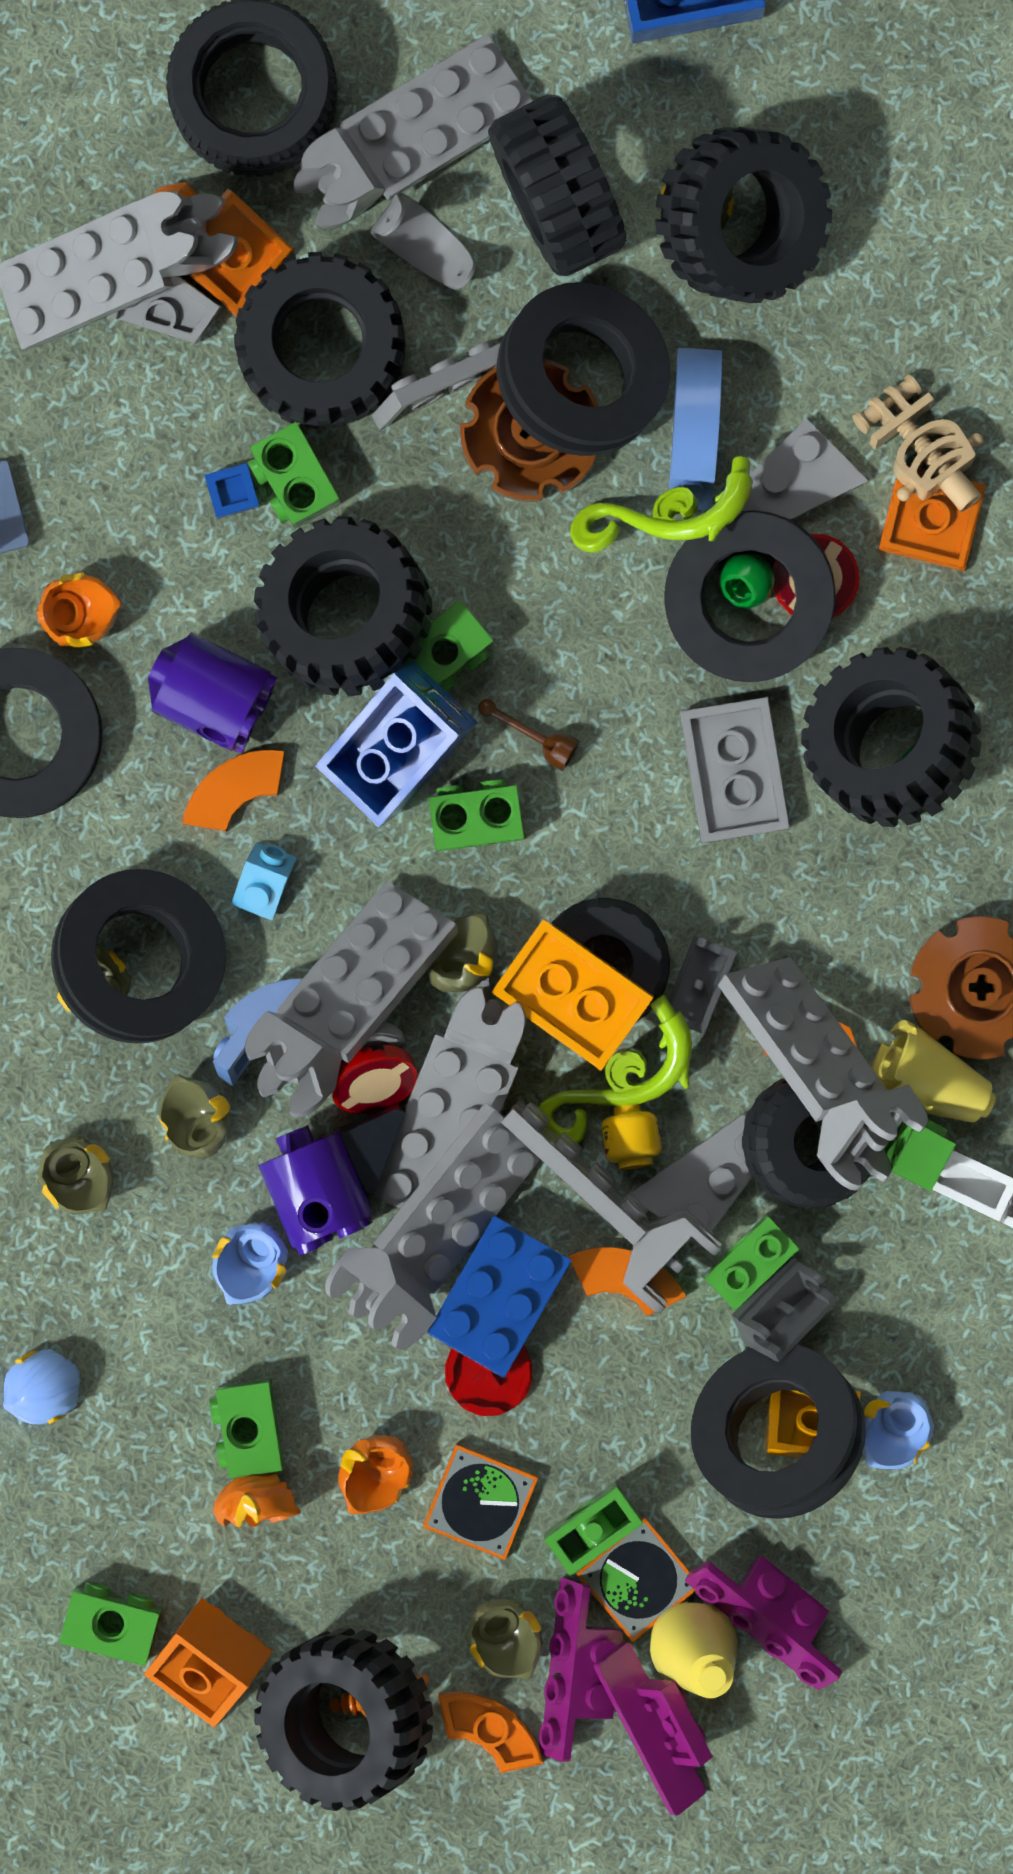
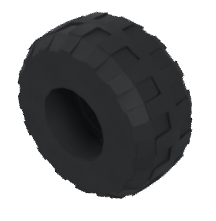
[551,898,670,1021]
[742,1078,870,1208]

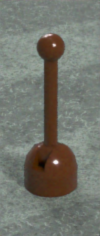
[478,699,580,771]

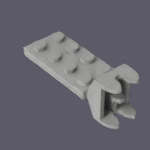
[293,33,532,228]
[0,192,238,350]
[245,880,458,1117]
[718,957,928,1191]
[371,976,528,1208]
[501,1100,722,1314]
[325,1103,540,1350]

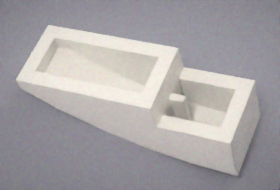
[932,1150,1013,1228]

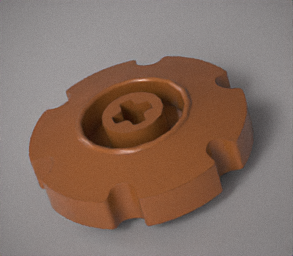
[460,359,599,502]
[908,916,1013,1059]

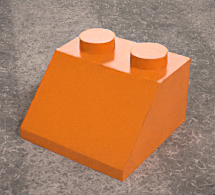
[143,1598,273,1727]

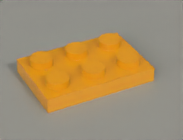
[491,918,654,1071]

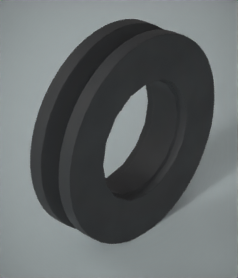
[497,282,670,456]
[664,510,835,682]
[0,647,103,818]
[51,869,226,1044]
[691,1345,866,1519]

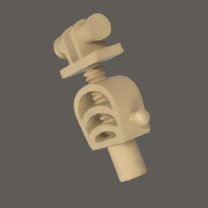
[852,374,984,512]

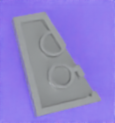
[108,276,223,343]
[372,340,501,430]
[743,418,868,520]
[630,1114,753,1248]

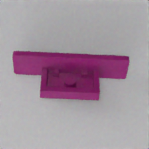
[685,1556,843,1690]
[539,1577,623,1762]
[594,1642,713,1816]

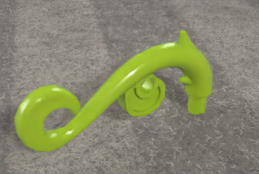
[570,456,753,553]
[539,995,693,1143]

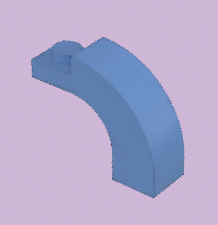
[668,348,722,510]
[213,979,302,1086]

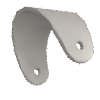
[371,192,476,290]

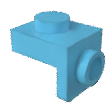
[231,842,297,920]

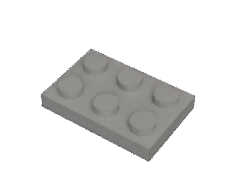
[679,697,790,844]

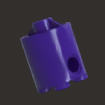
[148,632,278,754]
[258,1125,374,1255]

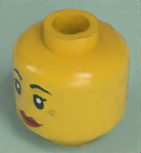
[601,1104,662,1170]

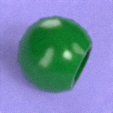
[720,552,776,609]

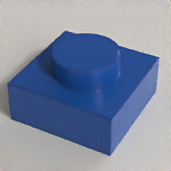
[204,463,260,520]

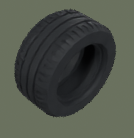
[166,0,338,177]

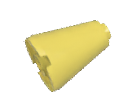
[871,1020,996,1123]
[650,1602,738,1698]

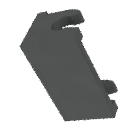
[668,936,737,1034]
[731,1256,837,1362]

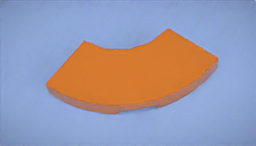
[182,750,285,832]
[568,1247,686,1316]
[438,1691,544,1773]

